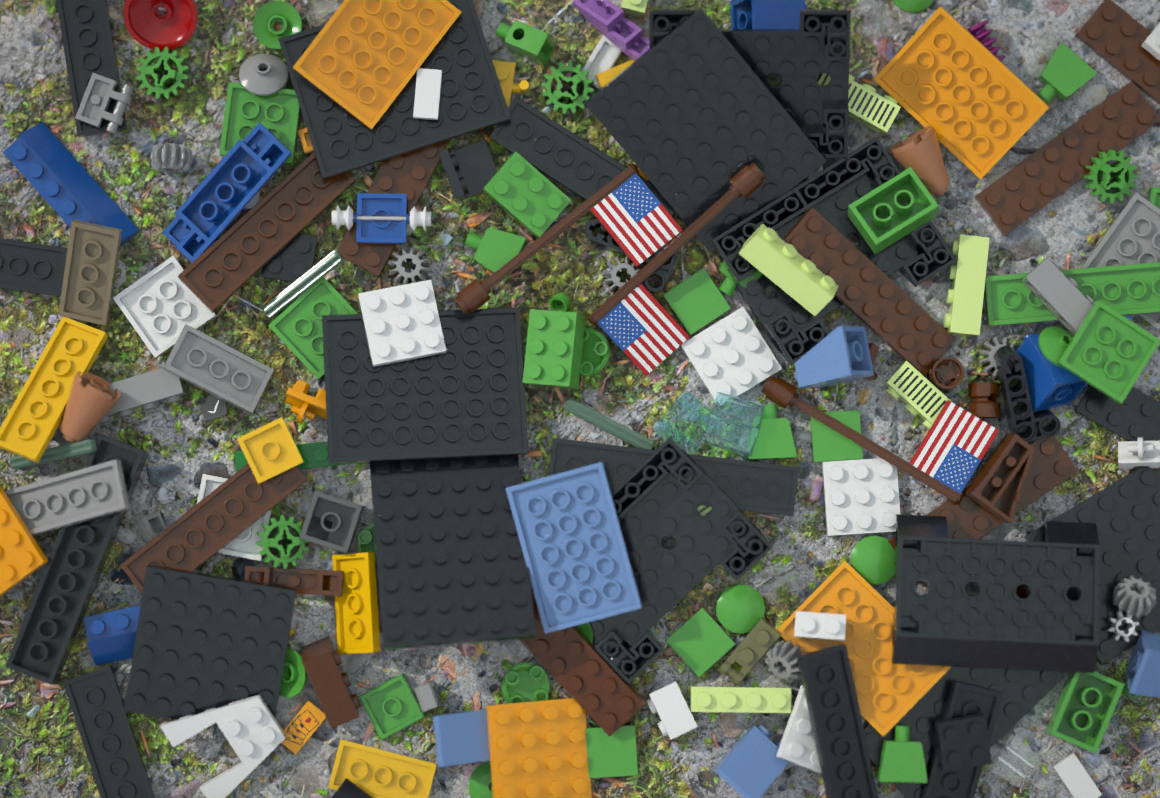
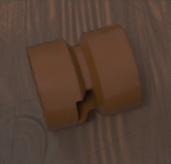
[928,357,964,391]
[968,382,1001,419]

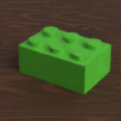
[482,151,571,238]
[848,167,939,255]
[522,309,586,389]
[1045,671,1125,754]

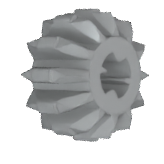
[150,143,193,174]
[389,246,430,285]
[603,256,644,293]
[978,337,1017,378]
[1113,575,1156,618]
[765,640,806,683]

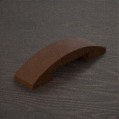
[244,566,344,596]

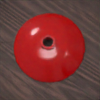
[123,0,198,51]

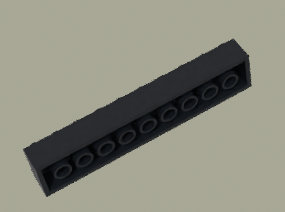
[5,433,149,685]

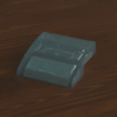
[652,389,723,455]
[703,392,765,456]

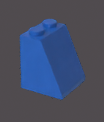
[730,0,807,29]
[1016,329,1088,412]

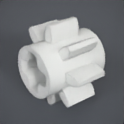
[1106,611,1139,642]

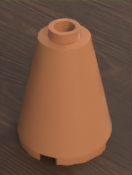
[889,126,950,197]
[60,371,122,443]

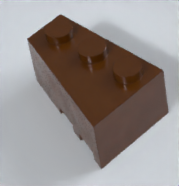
[965,433,1035,524]
[301,636,361,728]

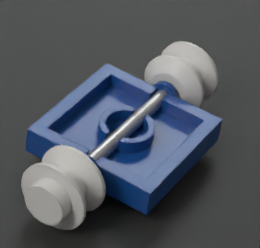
[332,193,431,244]

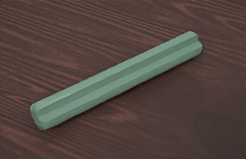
[263,250,343,318]
[564,398,654,450]
[10,439,97,470]

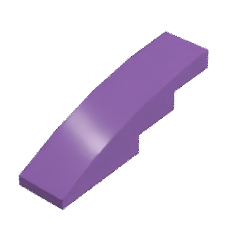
[573,0,650,61]

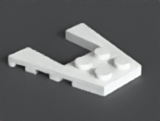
[160,694,286,798]

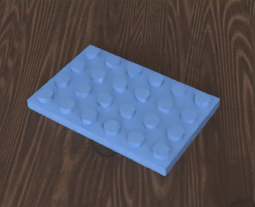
[505,462,642,634]

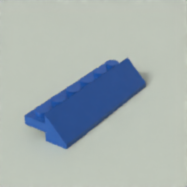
[3,122,140,247]
[162,122,292,263]
[83,605,140,666]

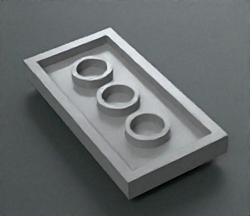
[162,324,274,414]

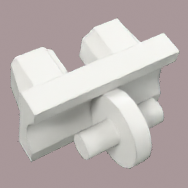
[1118,437,1160,469]

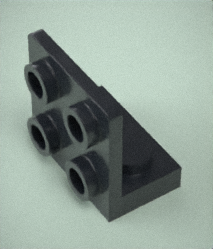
[438,140,497,202]

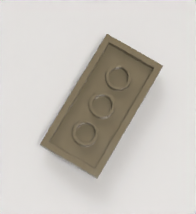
[58,219,122,326]

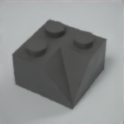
[300,491,364,553]

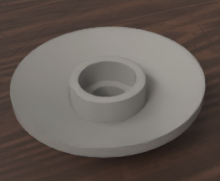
[239,54,288,96]

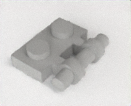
[75,73,133,134]

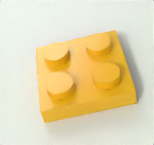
[237,417,304,484]

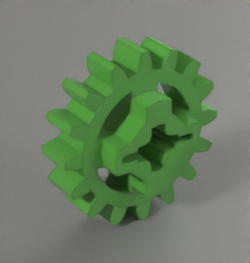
[136,47,190,101]
[541,61,594,115]
[1084,149,1138,203]
[255,515,310,569]

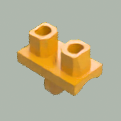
[285,380,327,424]

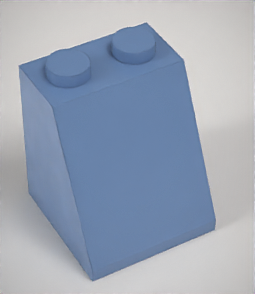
[794,326,874,388]
[1125,630,1160,697]
[433,709,490,767]
[713,724,789,798]

